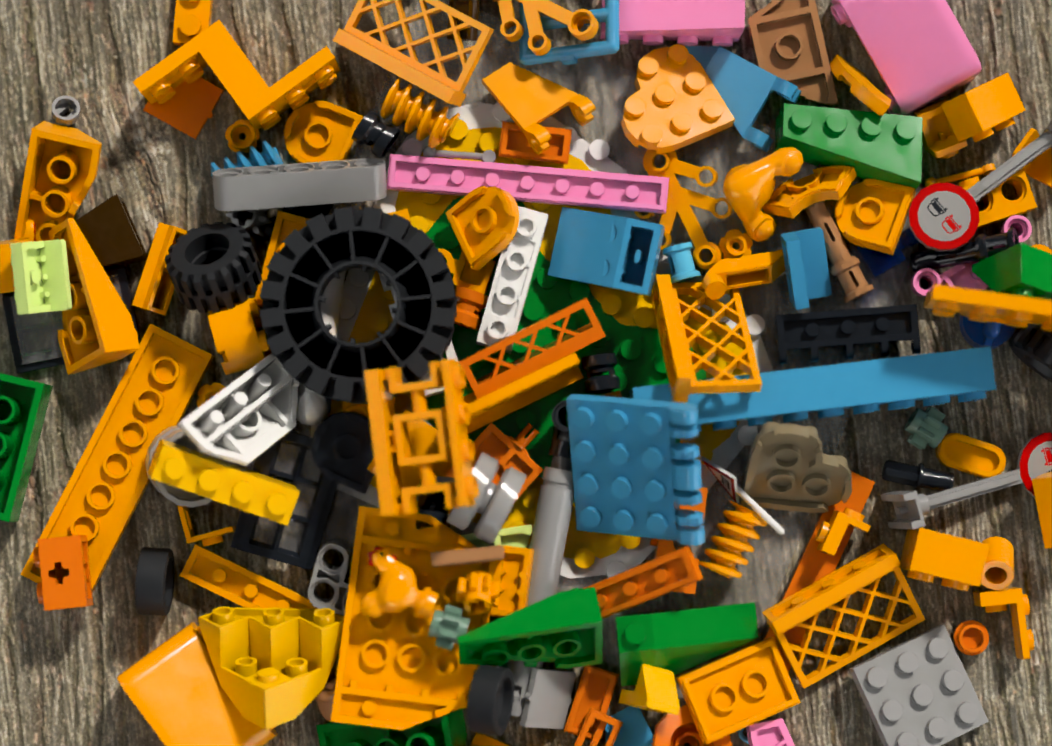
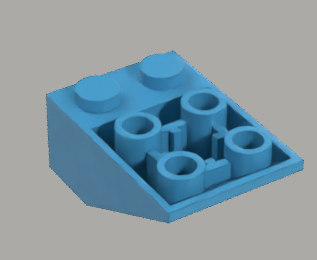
[548,207,665,297]

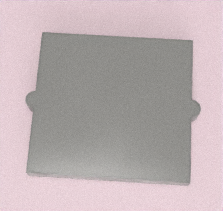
[520,667,576,730]

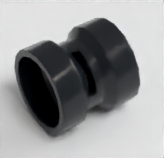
[352,110,400,159]
[581,353,621,393]

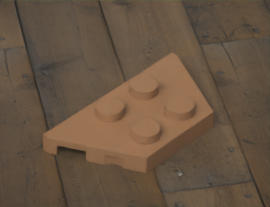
[747,0,838,106]

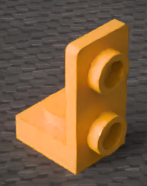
[973,587,1034,660]

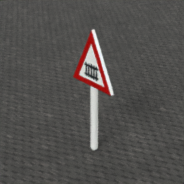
[700,456,785,535]

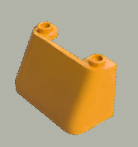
[117,622,278,746]

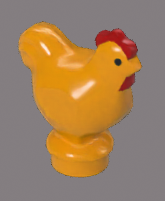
[360,546,439,620]

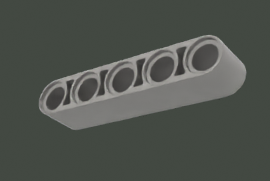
[212,158,387,211]

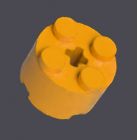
[208,296,272,375]

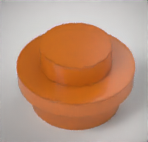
[953,620,989,656]

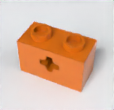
[33,535,93,611]

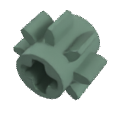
[904,406,948,450]
[428,604,470,650]

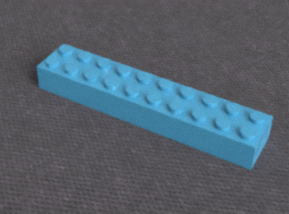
[629,346,996,433]

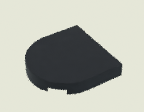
[311,411,374,494]

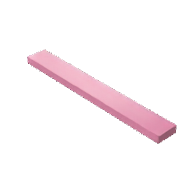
[387,154,669,214]

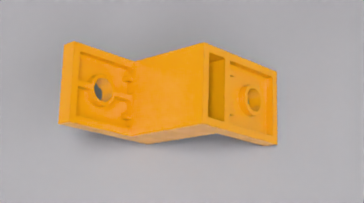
[133,20,341,130]

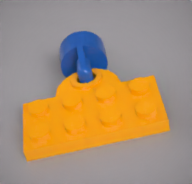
[924,284,1052,349]

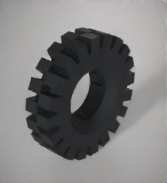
[260,207,457,404]

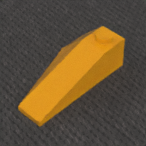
[14,121,102,241]
[49,218,140,375]

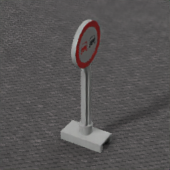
[908,119,1052,252]
[880,432,1052,529]

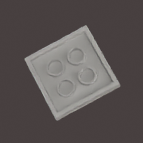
[849,625,989,746]

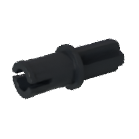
[882,460,954,492]

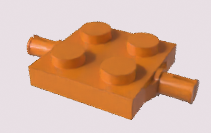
[444,422,543,514]

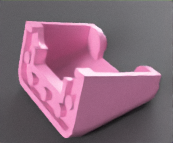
[831,0,982,116]

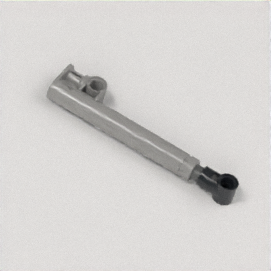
[488,400,574,717]

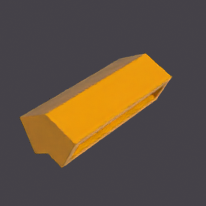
[132,222,187,316]

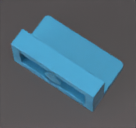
[780,227,832,310]

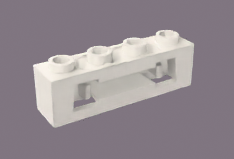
[476,206,549,354]

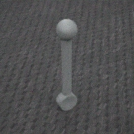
[423,146,496,163]

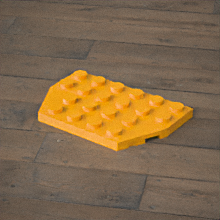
[331,506,497,730]

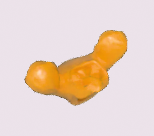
[723,147,804,242]

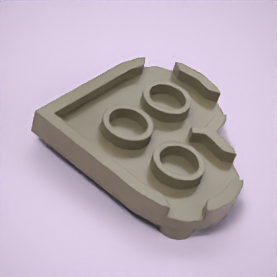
[741,422,852,513]

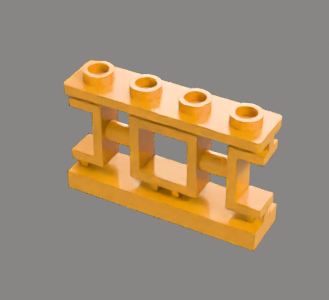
[364,359,479,517]

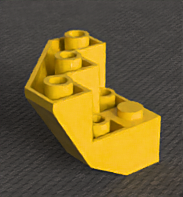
[198,606,344,730]

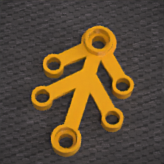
[493,0,599,56]
[634,149,733,270]

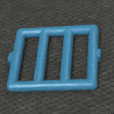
[519,0,620,66]

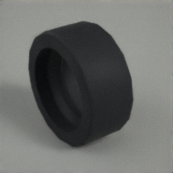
[135,547,175,616]
[467,665,514,736]

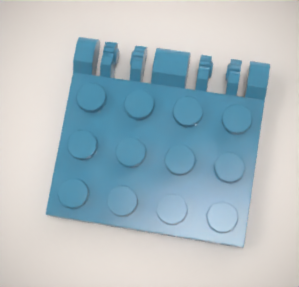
[566,394,705,546]

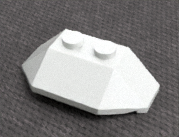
[178,353,299,466]

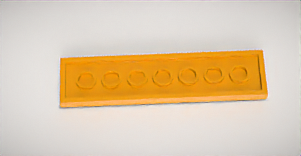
[20,323,214,593]

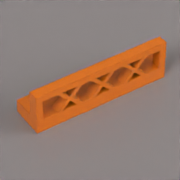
[458,297,606,399]

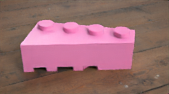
[600,0,745,47]

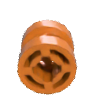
[454,286,489,331]

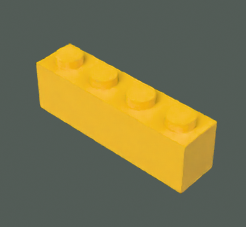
[148,438,300,526]

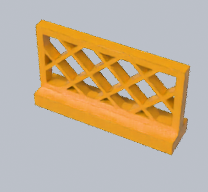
[333,0,494,107]
[652,274,762,403]
[442,352,584,435]
[762,543,926,689]

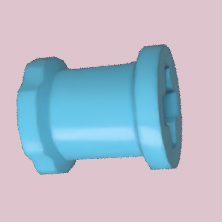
[662,242,701,283]

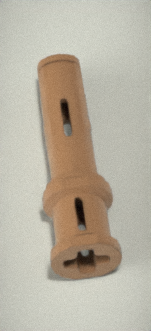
[805,201,874,303]

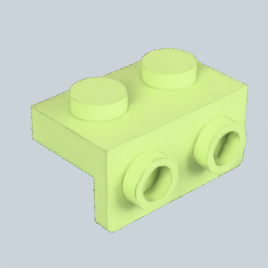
[10,239,72,315]

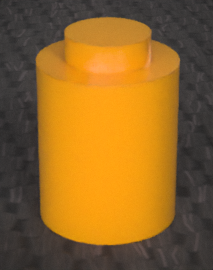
[981,536,1014,590]

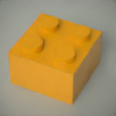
[900,527,990,592]

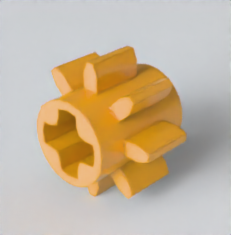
[456,570,501,615]

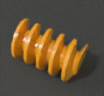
[380,77,460,149]
[699,500,767,579]

